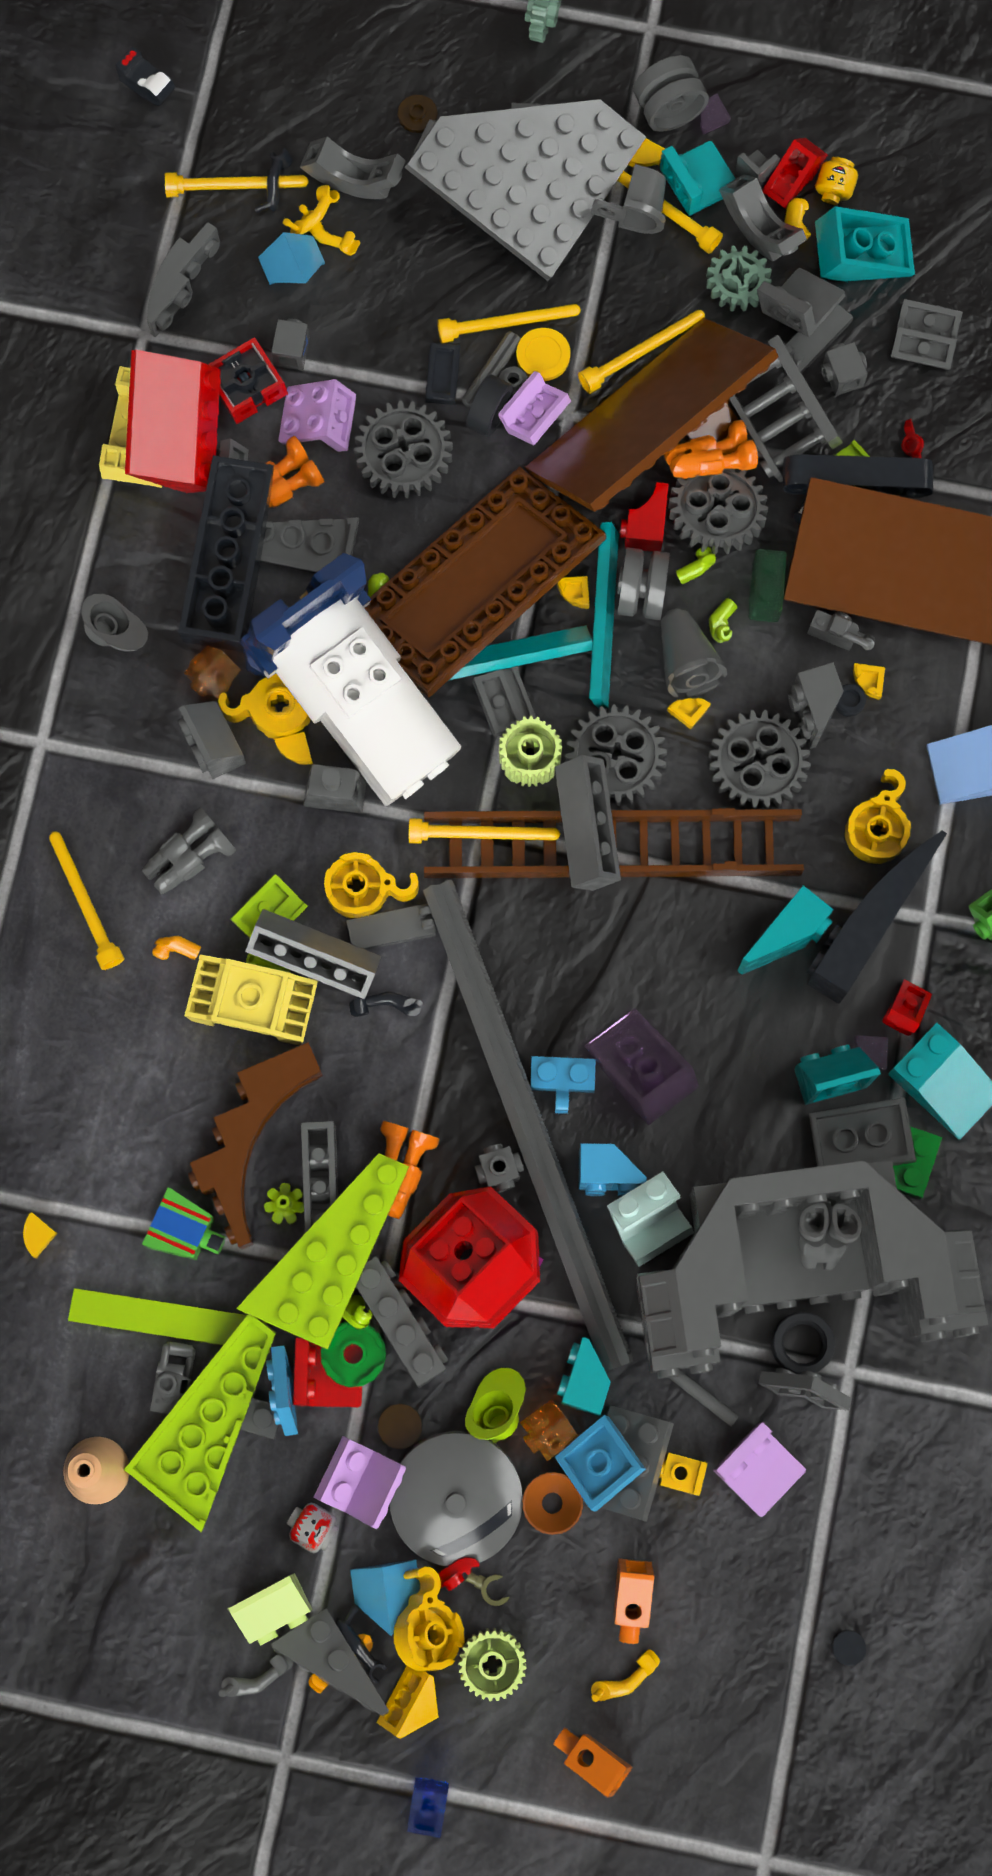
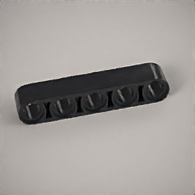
[783,454,933,498]

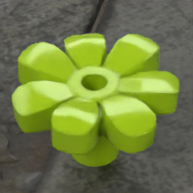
[264,1183,304,1224]

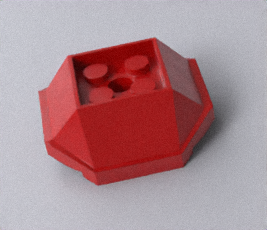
[399,1187,540,1329]

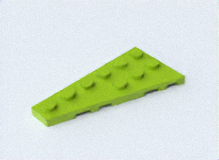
[236,1153,409,1350]
[124,1315,276,1533]

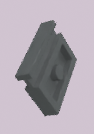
[472,666,536,738]

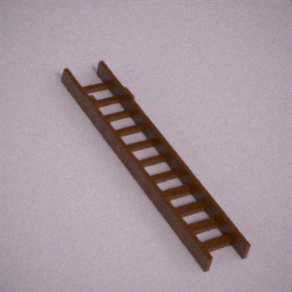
[424,808,804,878]

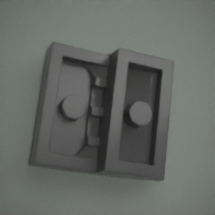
[891,299,963,370]

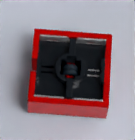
[208,337,288,425]

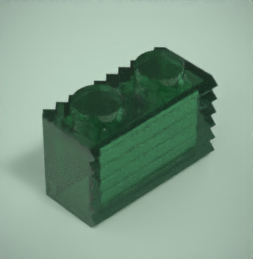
[748,549,787,622]

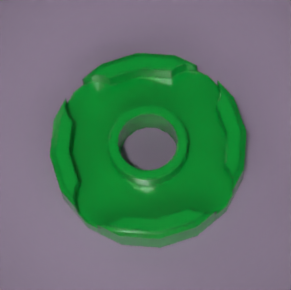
[321,1322,386,1387]

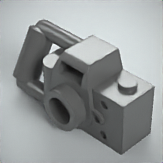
[807,610,875,651]
[150,1341,196,1414]

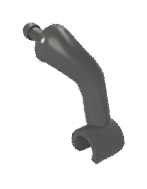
[219,1653,294,1697]

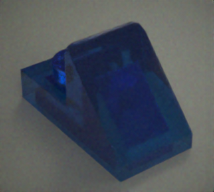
[407,1777,449,1838]

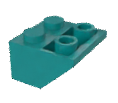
[557,1337,611,1416]

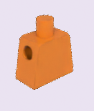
[613,1558,654,1644]
[553,1728,633,1798]

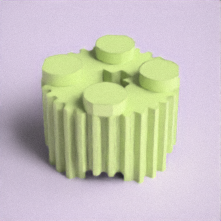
[499,716,562,787]
[458,1628,526,1701]

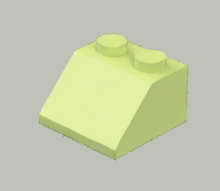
[228,1573,313,1646]

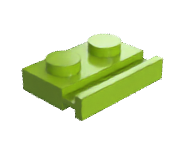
[230,874,308,939]

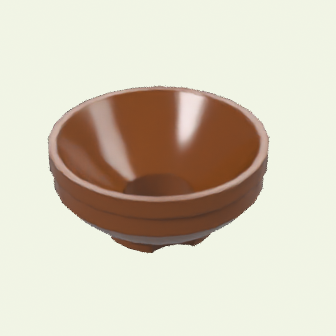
[522,1472,583,1535]

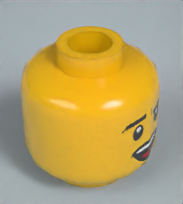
[815,157,858,205]

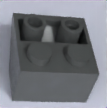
[788,662,844,749]
[177,701,246,779]

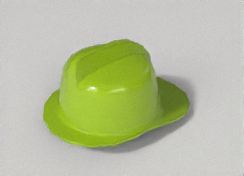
[465,1368,526,1444]

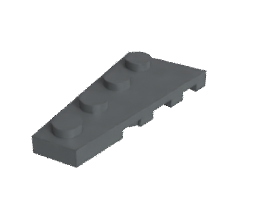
[261,517,360,573]

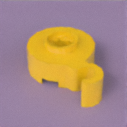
[218,674,311,739]
[845,769,911,864]
[324,852,419,919]
[394,1567,464,1671]

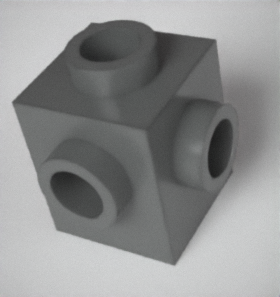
[475,1144,524,1193]

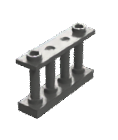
[729,335,843,482]

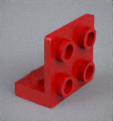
[293,1338,363,1408]

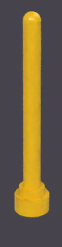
[617,171,723,254]
[165,172,308,197]
[437,304,581,343]
[578,310,705,394]
[409,818,560,844]
[49,831,124,970]

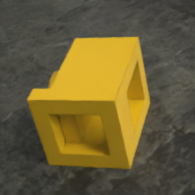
[659,1452,708,1496]

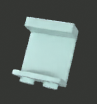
[607,1172,694,1267]

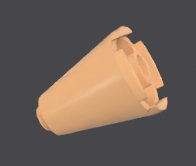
[63,1437,129,1504]

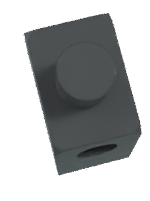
[303,764,367,814]

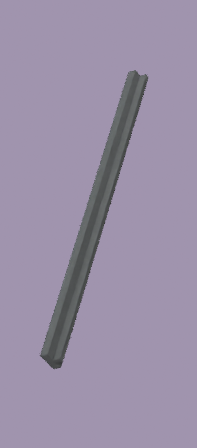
[423,880,633,1372]

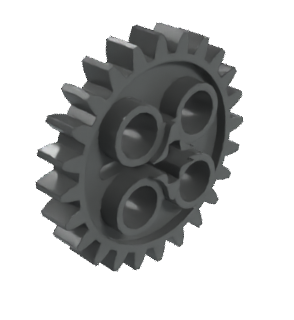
[354,401,453,498]
[668,469,768,554]
[566,704,667,806]
[708,710,811,809]

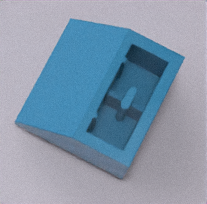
[578,1143,647,1196]

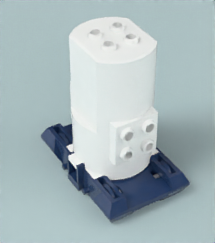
[240,553,461,806]

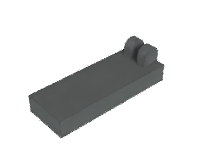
[785,304,853,373]
[346,903,437,950]

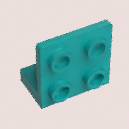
[660,141,735,216]

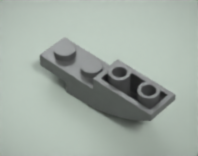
[147,222,220,337]

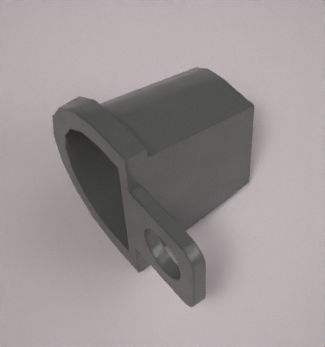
[591,164,666,234]

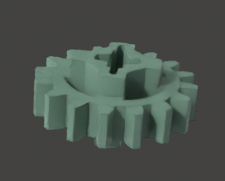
[525,0,561,43]
[706,246,772,311]

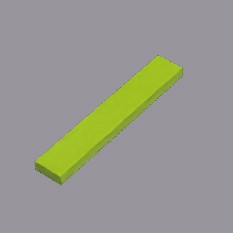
[68,1288,267,1345]

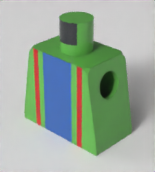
[142,1188,226,1260]

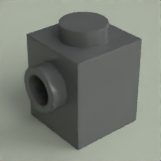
[821,342,868,396]

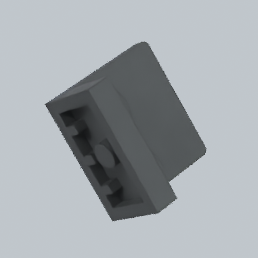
[757,268,845,337]

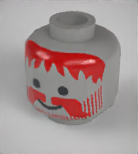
[287,1502,338,1553]

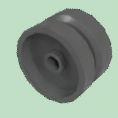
[633,55,709,132]
[617,547,670,620]

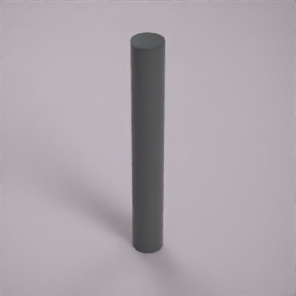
[669,1370,739,1426]

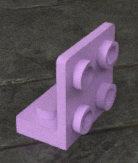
[278,379,356,452]
[713,1422,806,1517]
[314,1436,406,1529]

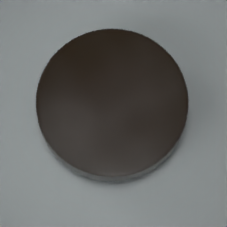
[398,95,437,133]
[378,1404,422,1449]

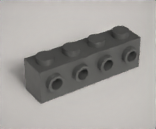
[555,755,621,891]
[245,909,381,999]
[356,1256,448,1388]

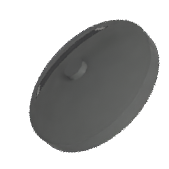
[390,1431,523,1567]

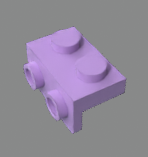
[498,371,571,445]

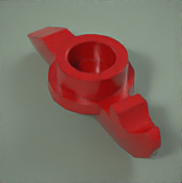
[901,418,924,458]
[438,1557,480,1591]

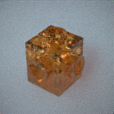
[184,645,241,698]
[520,1399,579,1461]

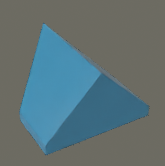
[258,232,325,285]
[350,1559,420,1636]

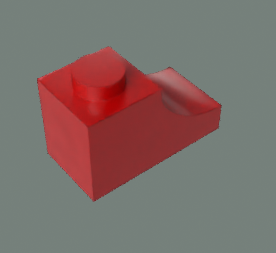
[762,138,828,208]
[620,482,669,552]

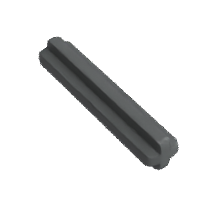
[462,331,521,409]

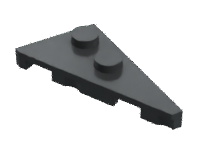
[271,1609,389,1716]

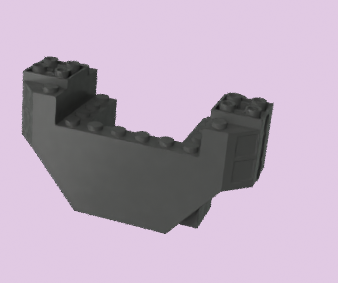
[636,1160,988,1379]

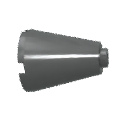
[660,608,727,697]

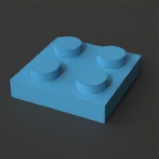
[266,1345,298,1436]
[555,1415,646,1512]

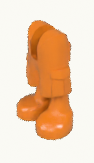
[663,420,758,479]
[264,436,324,508]
[380,1121,439,1219]

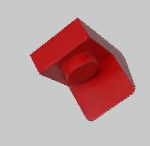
[882,979,932,1036]

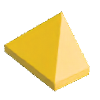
[376,1666,439,1739]

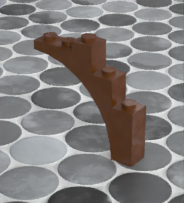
[188,1042,323,1250]

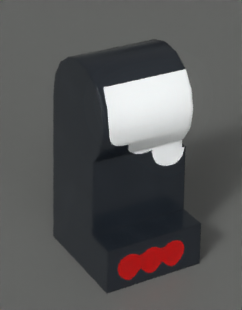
[116,46,175,106]

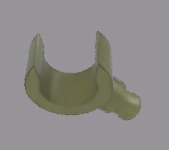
[466,1572,510,1606]

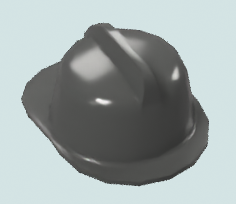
[81,594,148,651]

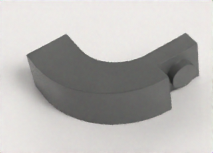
[300,137,406,199]
[719,174,807,261]

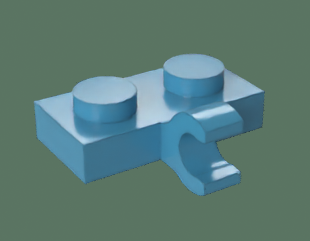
[530,1056,596,1114]

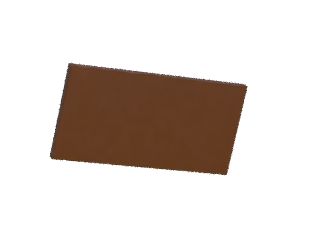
[525,318,779,512]
[365,466,606,698]
[783,477,992,646]

